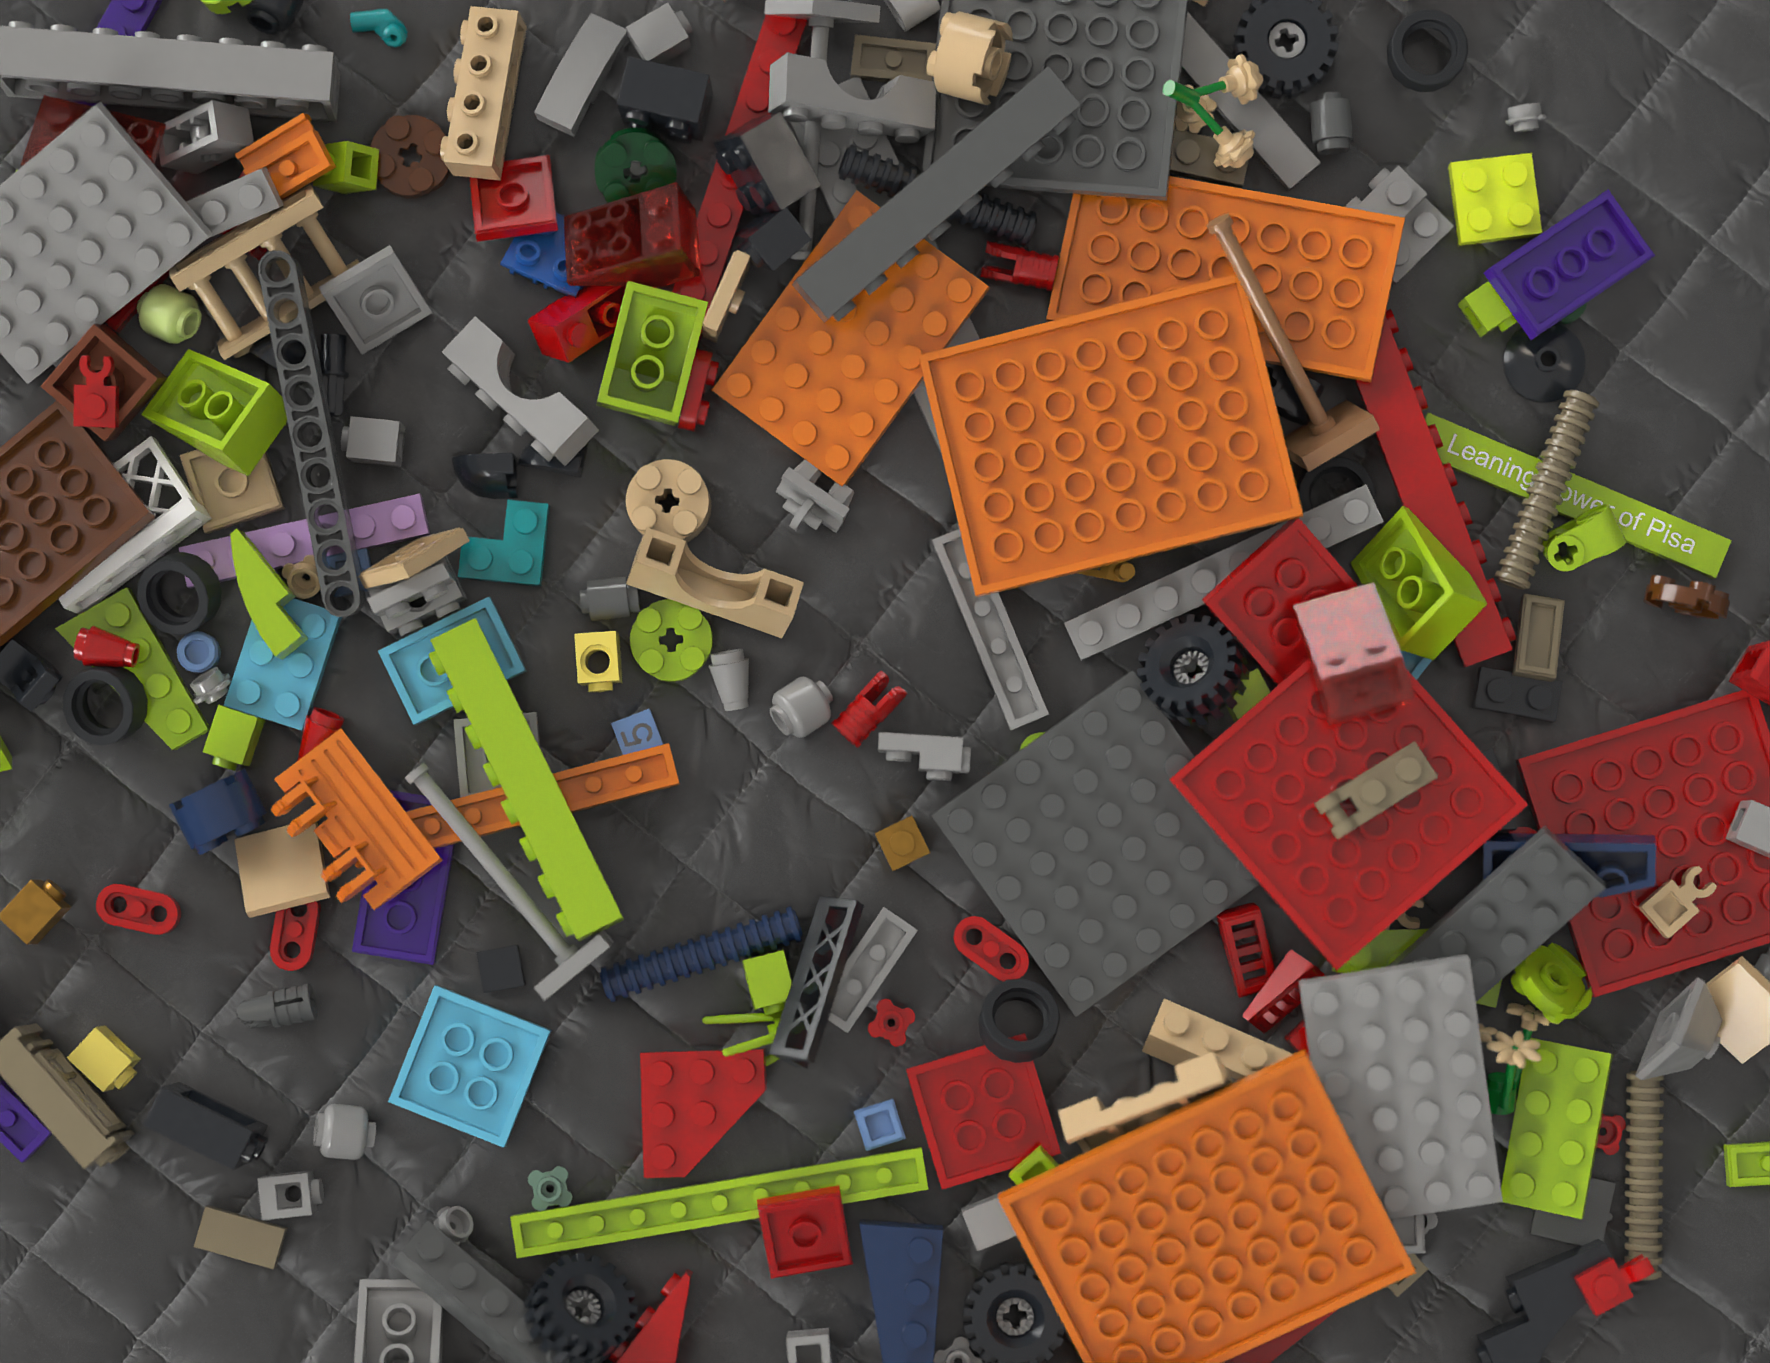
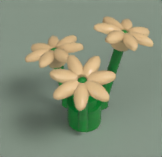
[1479,1003,1551,1115]

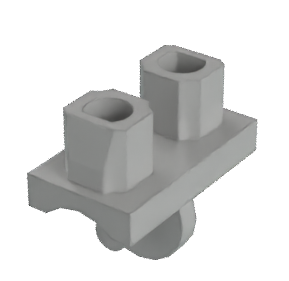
[776,460,854,533]

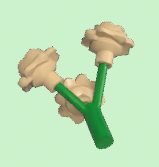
[1162,54,1263,168]

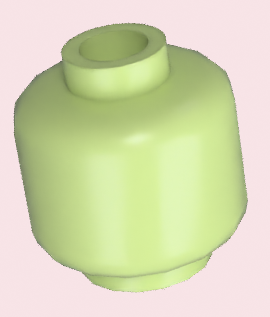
[137,284,201,344]

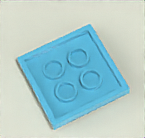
[388,985,552,1148]

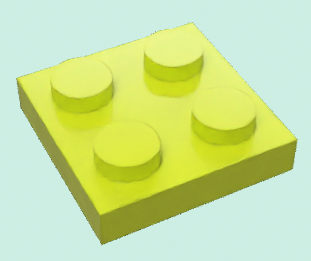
[1448,153,1542,246]

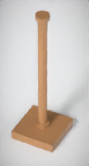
[1207,214,1380,472]

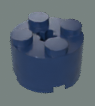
[169,768,267,855]

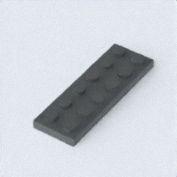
[1387,826,1606,1002]

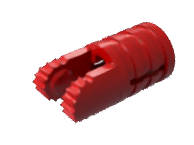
[980,241,1060,292]
[831,671,907,748]

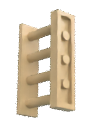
[169,184,360,360]

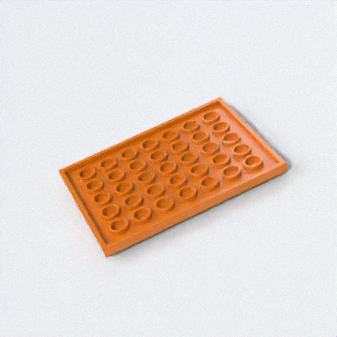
[918,274,1303,597]
[998,1049,1416,1363]

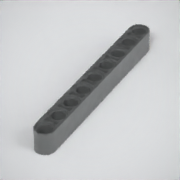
[258,250,365,617]

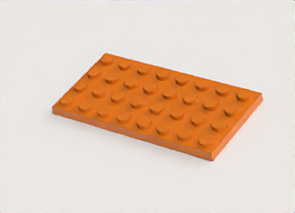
[1046,176,1405,382]

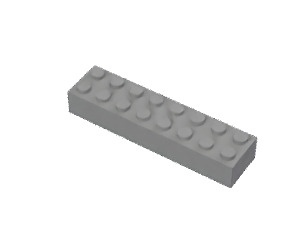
[0,21,340,122]

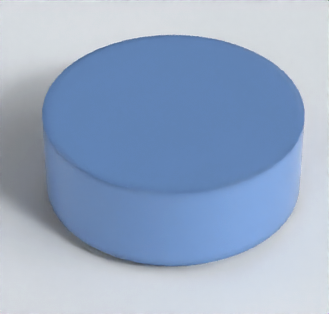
[177,631,221,673]

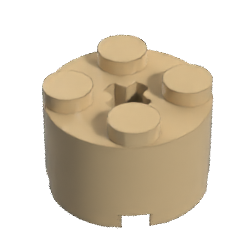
[927,11,1013,105]
[626,459,711,542]

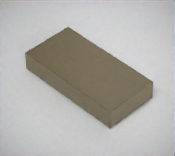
[1512,593,1565,682]
[194,1205,287,1270]

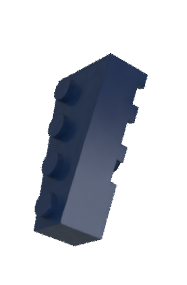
[1483,833,1656,898]

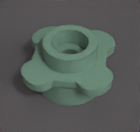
[528,1166,573,1211]

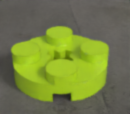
[630,599,713,682]
[1511,943,1592,1024]

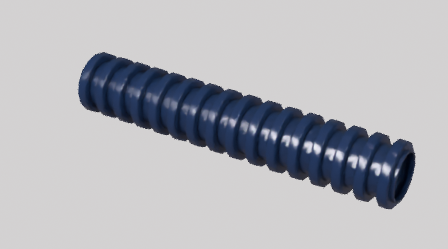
[600,906,803,1002]

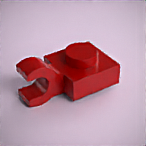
[1573,1254,1655,1316]

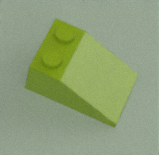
[596,281,708,426]
[142,349,287,476]
[1351,506,1487,660]

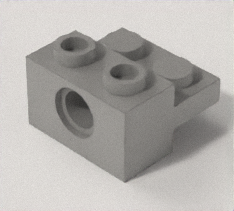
[367,555,468,637]

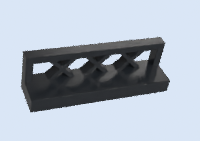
[770,896,864,1069]

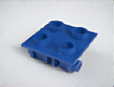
[500,213,608,297]

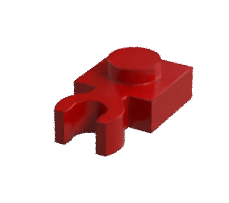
[73,355,119,428]

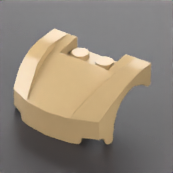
[1058,1051,1233,1153]

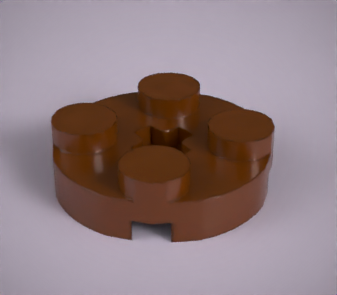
[370,115,450,199]
[1643,575,1730,619]

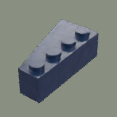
[859,1219,943,1363]

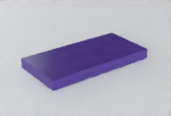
[1484,189,1655,340]
[352,790,455,965]

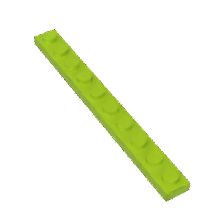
[510,1147,929,1258]

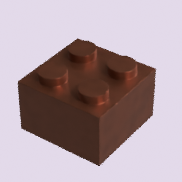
[40,324,167,441]

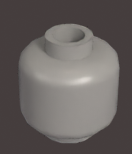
[769,676,833,738]
[313,1104,376,1160]

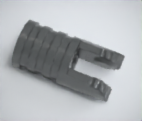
[235,983,317,1029]

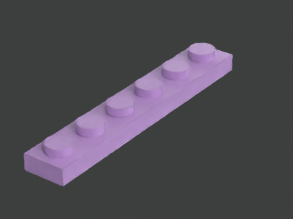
[178,493,430,589]

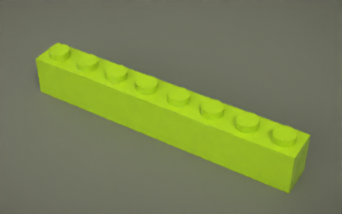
[428,618,624,942]

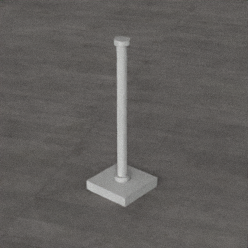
[765,0,880,260]
[405,762,614,1001]

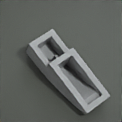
[534,13,628,137]

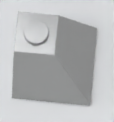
[1635,977,1722,1080]

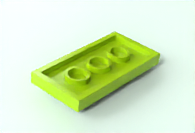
[1501,1038,1613,1219]

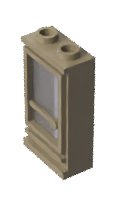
[0,1023,135,1169]

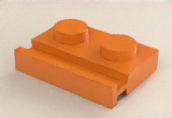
[235,113,336,200]

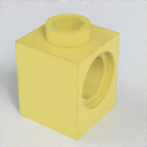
[574,631,622,692]
[67,1025,141,1092]

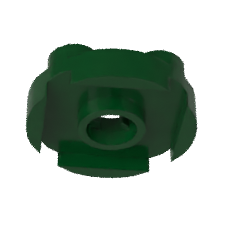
[594,127,677,211]

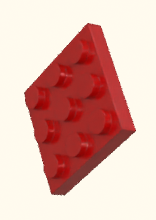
[1202,518,1376,686]
[906,1033,1061,1190]

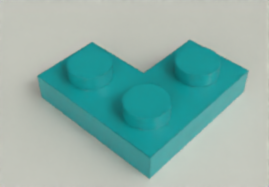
[458,500,550,586]

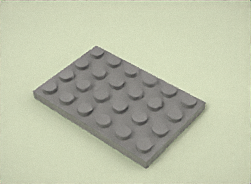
[0,102,213,384]
[1299,955,1502,1219]

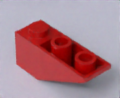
[527,264,657,363]
[608,1269,693,1363]

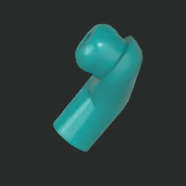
[350,9,408,48]

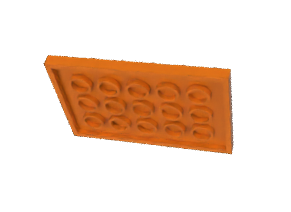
[712,190,990,487]

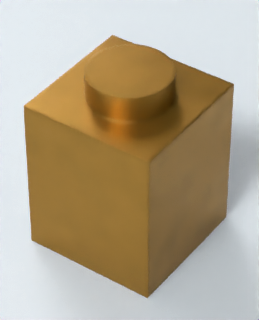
[875,816,930,871]
[0,879,71,945]

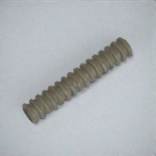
[1494,389,1600,590]
[1624,1071,1664,1280]

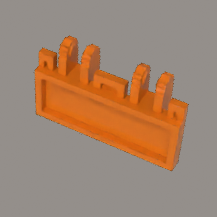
[271,729,443,910]

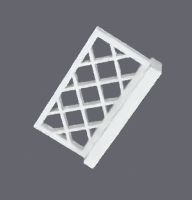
[59,436,212,614]

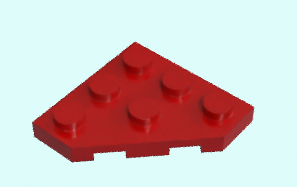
[640,1048,767,1178]

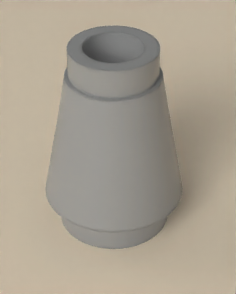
[708,649,749,711]

